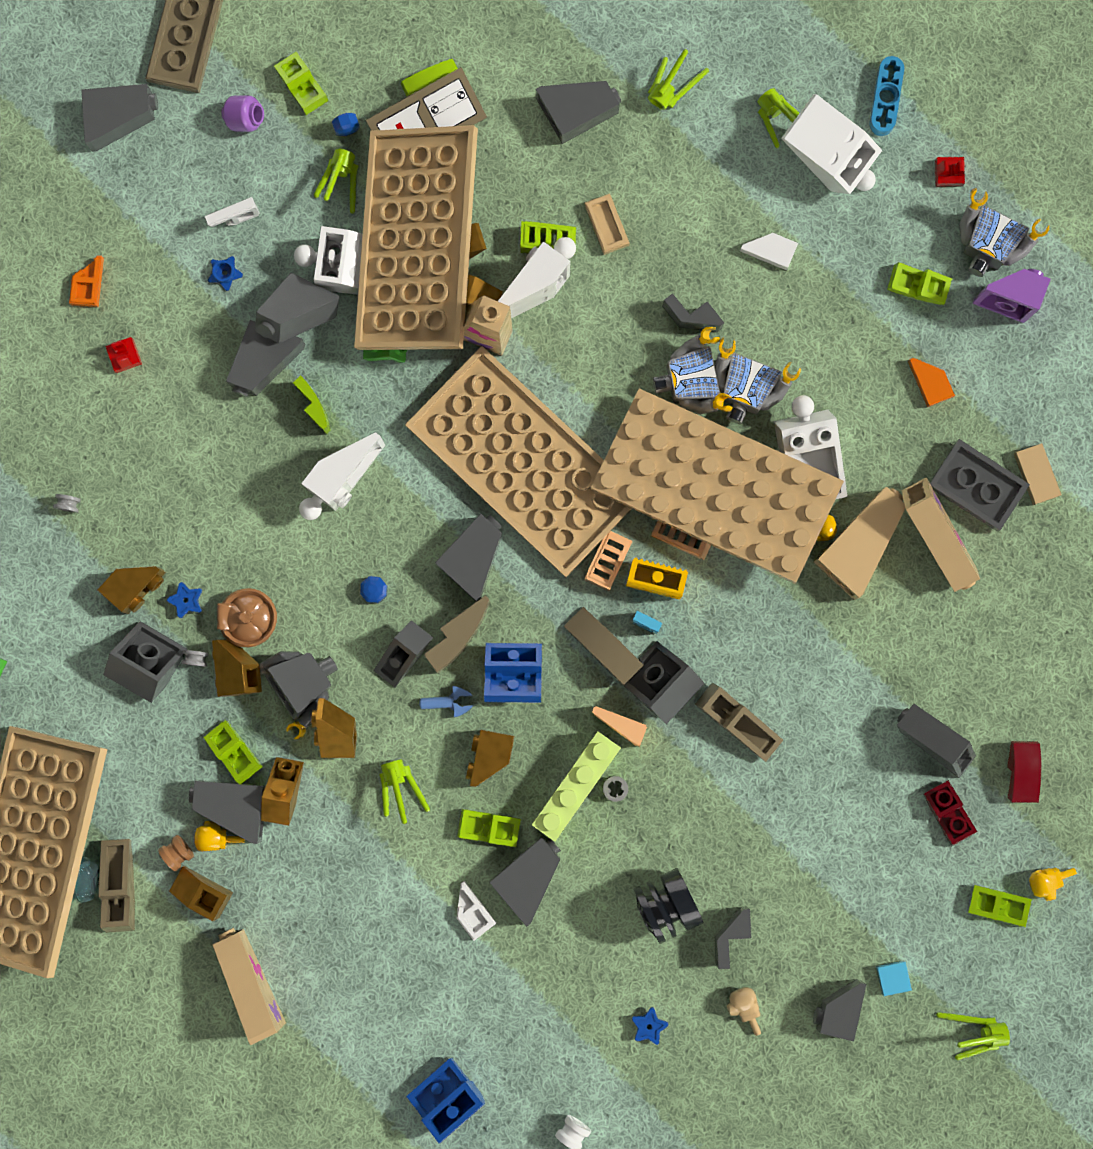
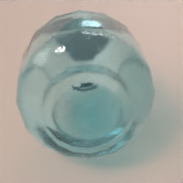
[73,857,100,902]

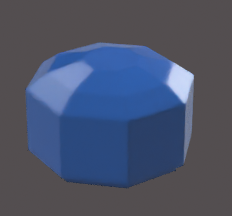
[332,113,360,136]
[360,576,388,604]

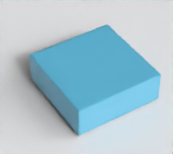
[632,611,662,634]
[876,961,912,996]

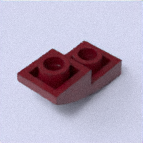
[1007,741,1041,803]
[923,780,978,846]

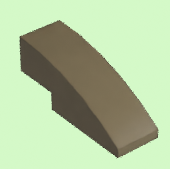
[424,596,490,673]
[564,607,643,685]
[695,683,783,762]
[99,839,135,933]

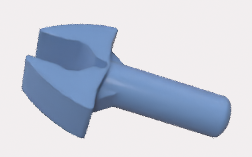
[419,686,473,717]

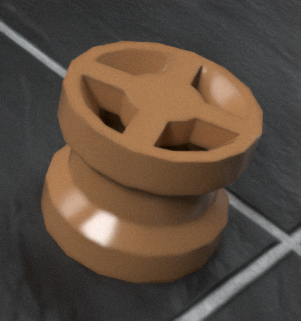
[158,835,194,871]

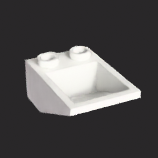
[781,94,882,194]
[294,226,363,295]
[498,237,576,318]
[774,395,847,499]
[299,432,385,520]

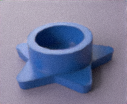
[208,256,243,291]
[167,582,202,618]
[632,1007,669,1045]

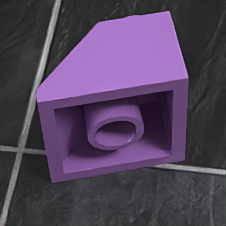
[973,269,1051,323]

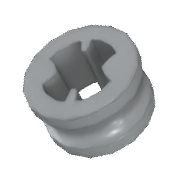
[53,494,81,513]
[181,650,209,667]
[603,776,628,802]

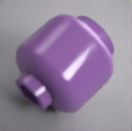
[221,95,264,132]

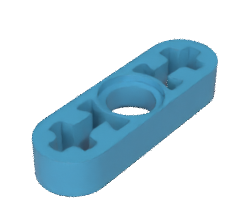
[869,56,904,136]

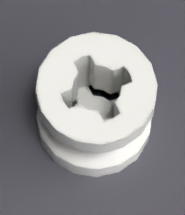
[555,1115,591,1149]

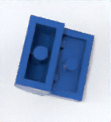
[484,643,542,703]
[406,1058,485,1144]

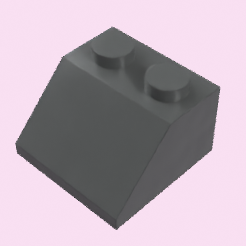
[103,621,188,703]
[623,641,704,725]

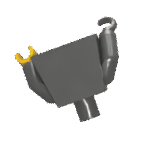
[259,651,338,739]

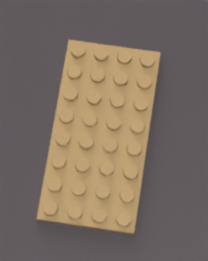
[354,125,478,350]
[405,346,632,578]
[591,388,844,584]
[0,726,108,978]

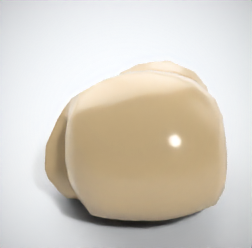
[727,987,761,1036]

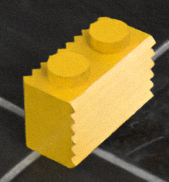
[626,557,688,600]

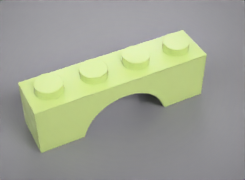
[532,731,621,842]

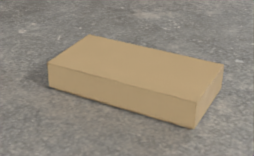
[584,194,630,255]
[1014,443,1062,505]

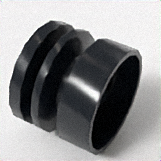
[634,868,704,944]

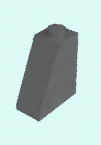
[535,81,621,144]
[81,84,158,152]
[255,273,339,343]
[226,320,306,397]
[435,514,502,602]
[897,703,976,778]
[189,780,266,844]
[490,836,561,927]

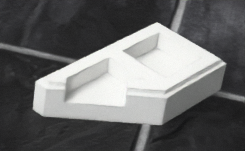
[205,197,260,227]
[740,233,798,270]
[456,881,497,941]

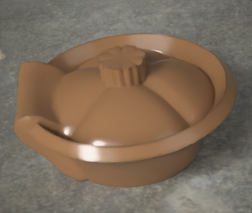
[217,588,277,647]

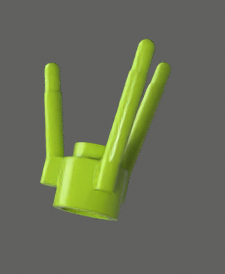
[647,49,709,110]
[757,88,799,148]
[314,149,359,214]
[379,759,430,824]
[936,1012,1010,1060]

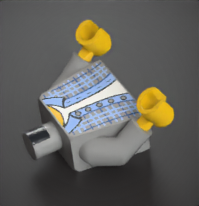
[959,188,1050,277]
[653,327,732,415]
[715,337,801,424]

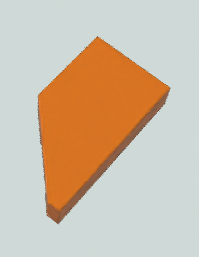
[69,255,104,307]
[908,358,955,408]

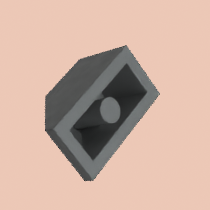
[373,620,433,688]
[813,979,867,1042]

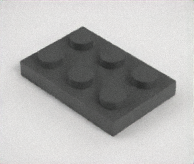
[929,439,1030,532]

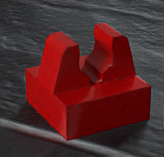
[935,157,965,187]
[105,337,142,373]

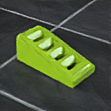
[520,221,576,255]

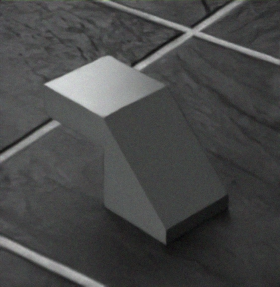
[662,293,724,332]
[714,906,752,969]

